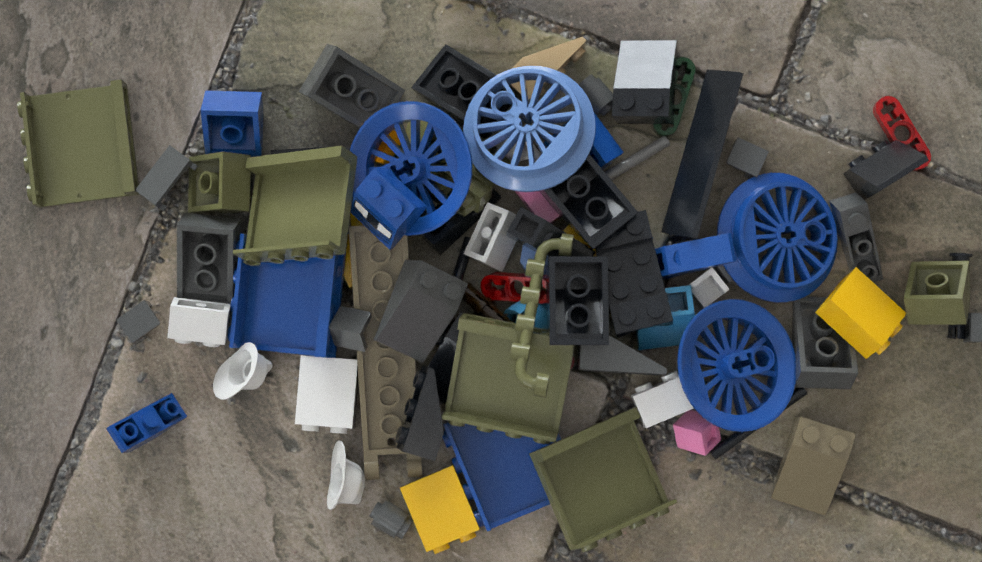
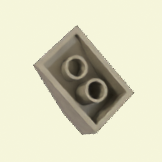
[770,416,856,516]

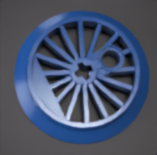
[350,101,473,236]
[717,173,838,303]
[677,299,796,432]

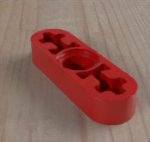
[873,96,931,171]
[480,272,547,304]

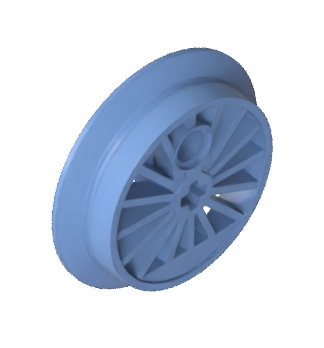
[463,66,596,192]

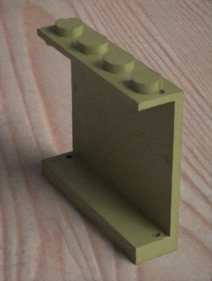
[17,79,140,208]

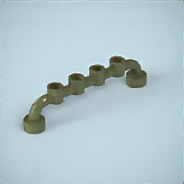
[510,233,574,398]

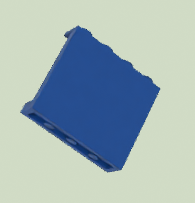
[228,233,347,358]
[443,423,561,532]

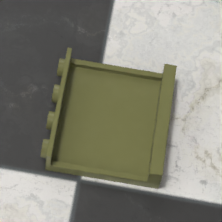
[233,146,357,266]
[442,313,575,444]
[529,407,678,553]

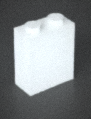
[295,355,358,434]

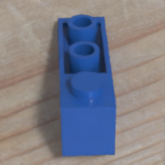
[655,233,736,279]

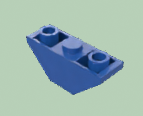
[106,393,187,453]

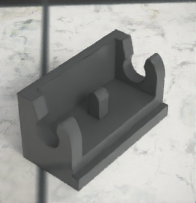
[135,145,198,211]

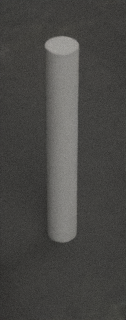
[605,136,670,181]

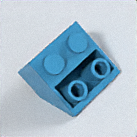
[636,285,695,350]

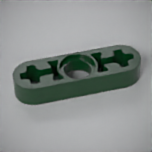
[652,57,696,137]

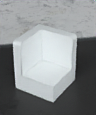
[689,268,729,308]

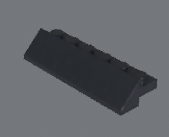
[661,69,744,241]

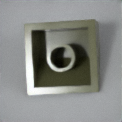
[188,152,251,214]
[904,261,970,325]

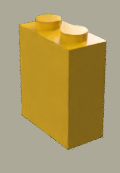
[815,267,906,359]
[400,465,480,554]

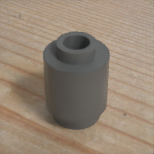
[579,74,613,117]
[369,500,413,539]

